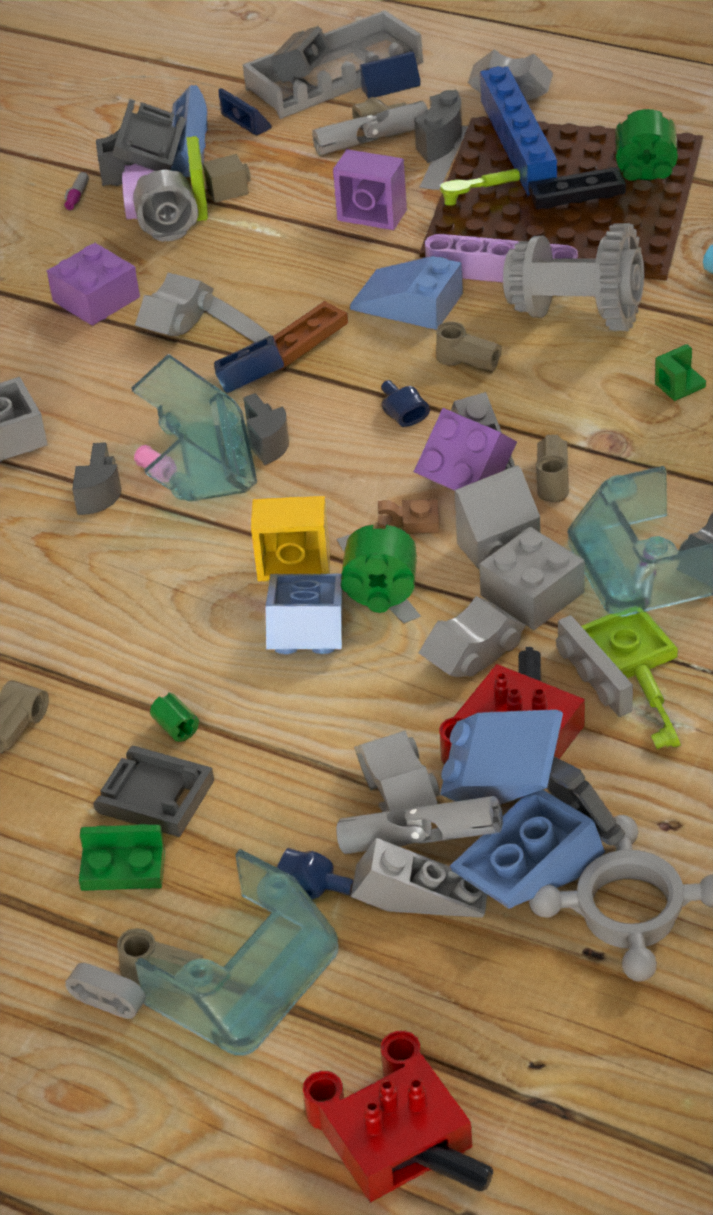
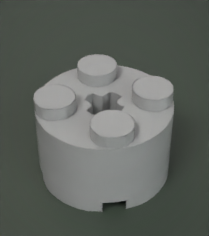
[133,170,198,241]

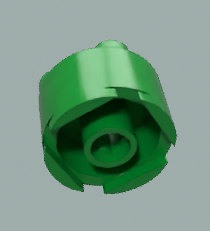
[615,109,678,181]
[340,525,417,613]

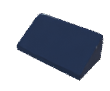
[360,51,421,98]
[218,88,272,136]
[214,335,284,393]

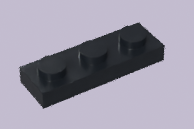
[528,167,626,209]

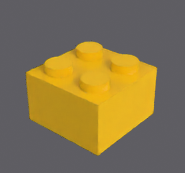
[251,496,330,582]

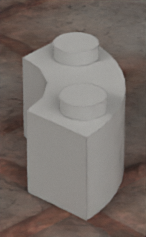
[468,49,553,101]
[135,272,214,336]
[418,596,526,677]
[354,730,440,812]

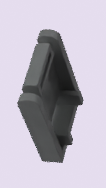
[112,99,186,171]
[93,746,214,837]
[546,756,625,846]

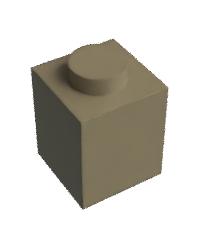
[203,154,251,203]

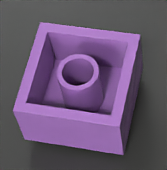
[333,149,407,230]
[47,243,140,326]
[414,408,517,490]

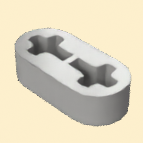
[65,963,146,1019]

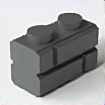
[271,26,330,83]

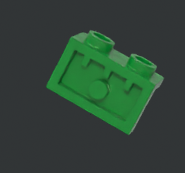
[79,824,166,891]

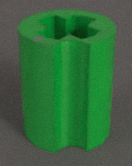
[150,692,199,742]

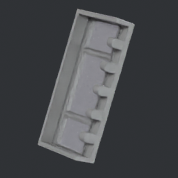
[242,10,423,119]

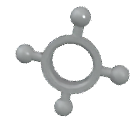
[529,815,713,982]

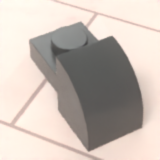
[243,393,289,465]
[72,443,122,515]

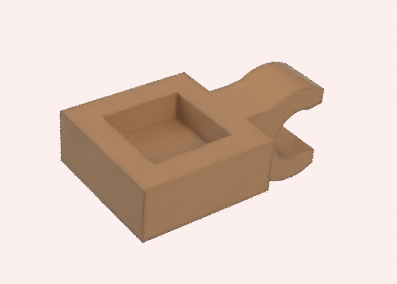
[378,499,439,534]

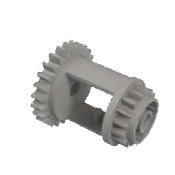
[503,223,644,331]

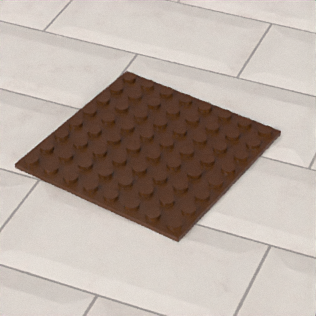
[419,117,703,280]

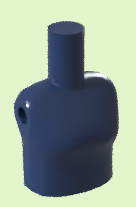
[381,380,430,427]
[274,848,354,899]

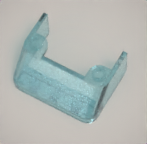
[131,354,257,502]
[567,466,713,616]
[135,849,339,1055]

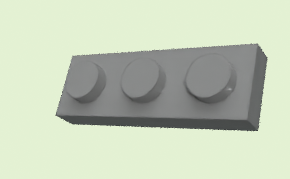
[556,615,633,717]

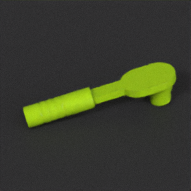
[440,169,520,206]
[634,665,681,749]

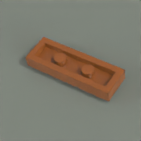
[273,301,348,370]

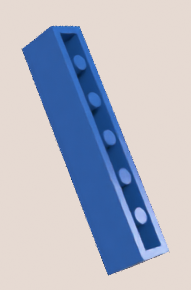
[480,66,557,196]

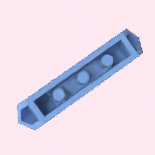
[171,85,207,177]

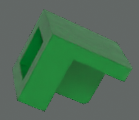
[655,344,706,401]

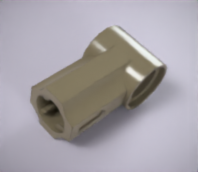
[436,321,502,372]
[536,434,569,502]
[0,680,49,754]
[117,928,204,992]

